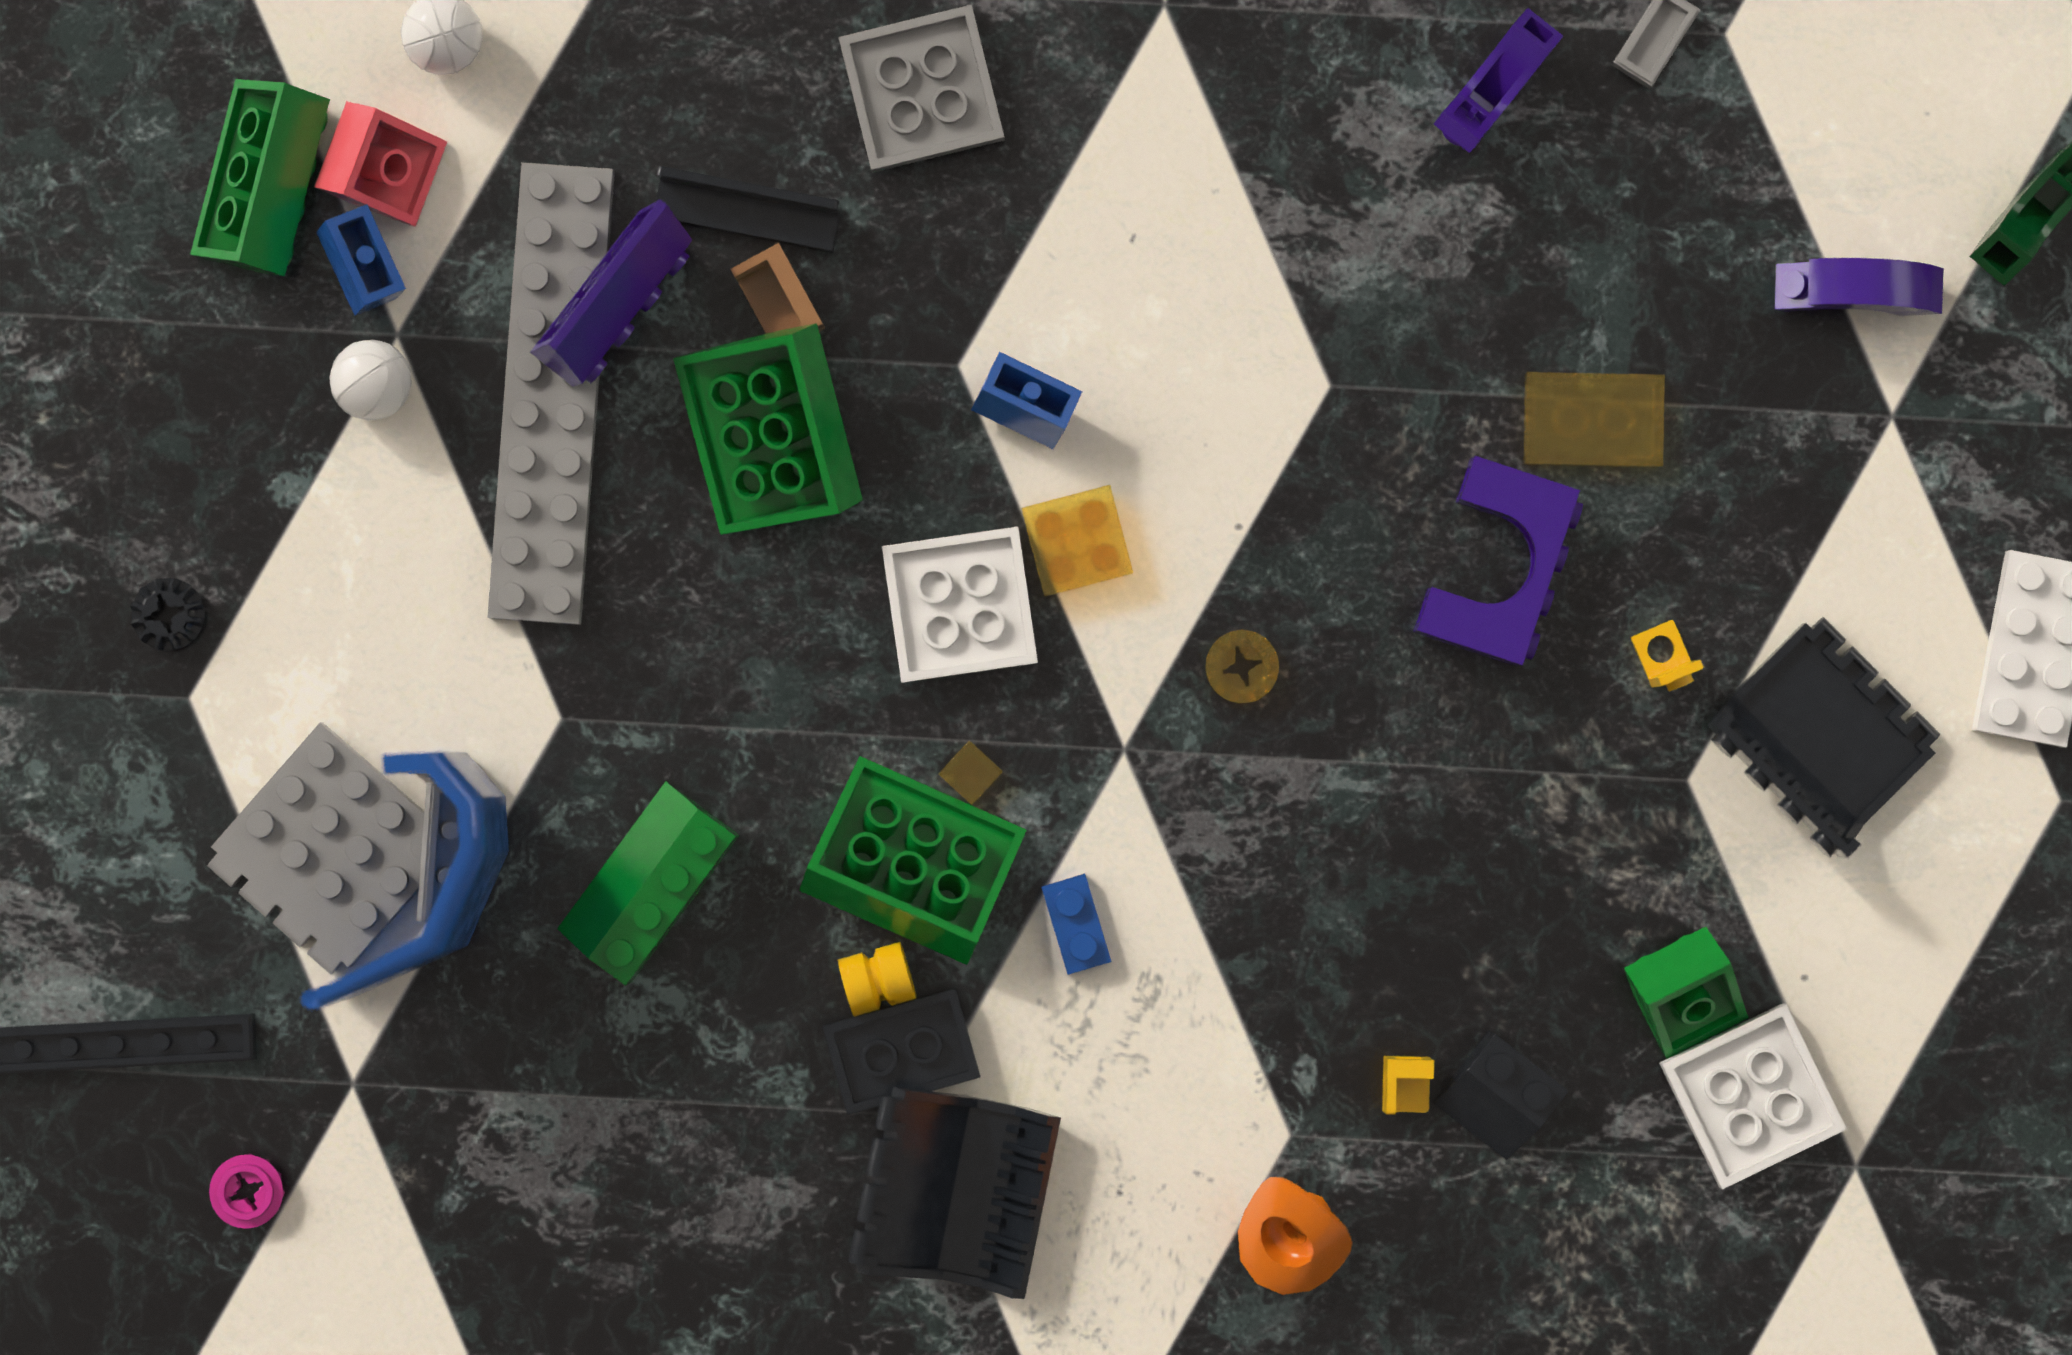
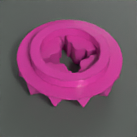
[209,1154,285,1228]

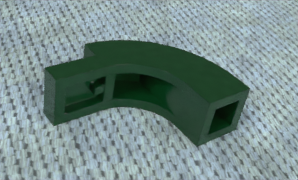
[1969,141,2072,286]

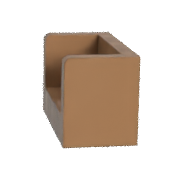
[731,243,825,334]

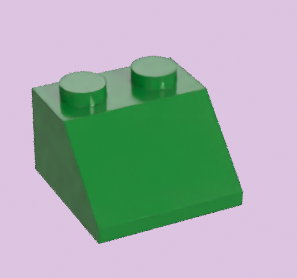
[1624,926,1748,1059]

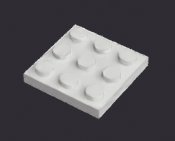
[882,527,1038,683]
[1659,1003,1847,1189]

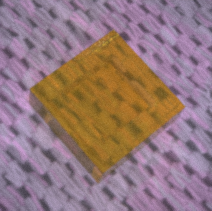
[939,740,1003,805]

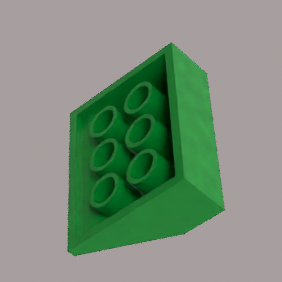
[673,323,863,535]
[799,756,1027,965]

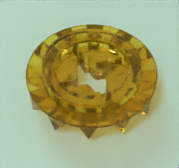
[1206,630,1279,703]

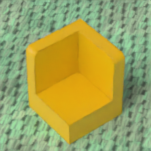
[1382,1056,1434,1115]

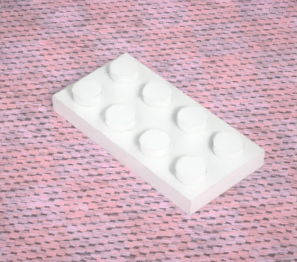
[1972,550,2072,747]

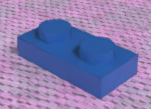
[1041,873,1112,975]

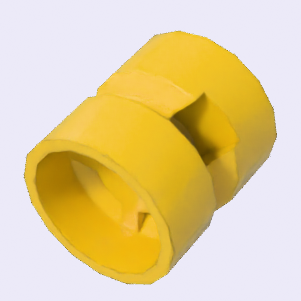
[838,942,917,1017]

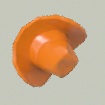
[1238,1177,1352,1295]

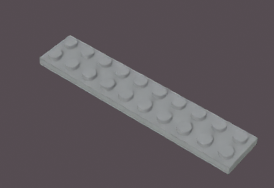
[487,162,615,625]

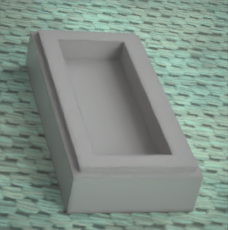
[1611,0,1700,89]

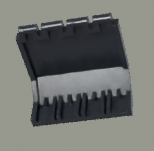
[1707,617,1940,858]
[848,1087,1061,1299]

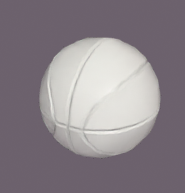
[401,0,483,75]
[330,340,412,421]

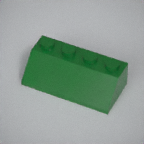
[190,79,330,276]
[557,781,740,986]

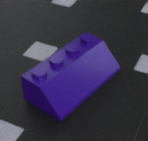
[530,199,692,387]

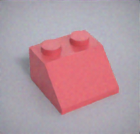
[314,101,447,227]

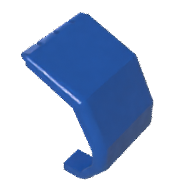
[301,752,509,1009]

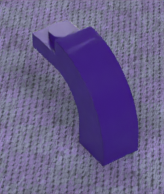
[1433,8,1563,153]
[1775,258,1944,316]

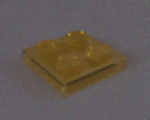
[1021,485,1133,597]

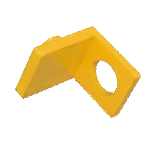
[1631,620,1704,692]

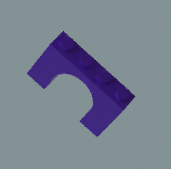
[1413,456,1583,667]

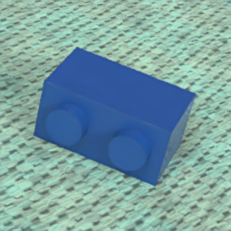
[316,204,406,316]
[971,351,1083,449]

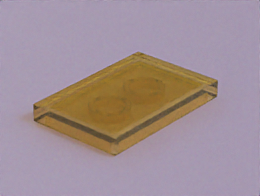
[1524,372,1665,467]

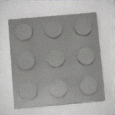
[839,4,1005,173]

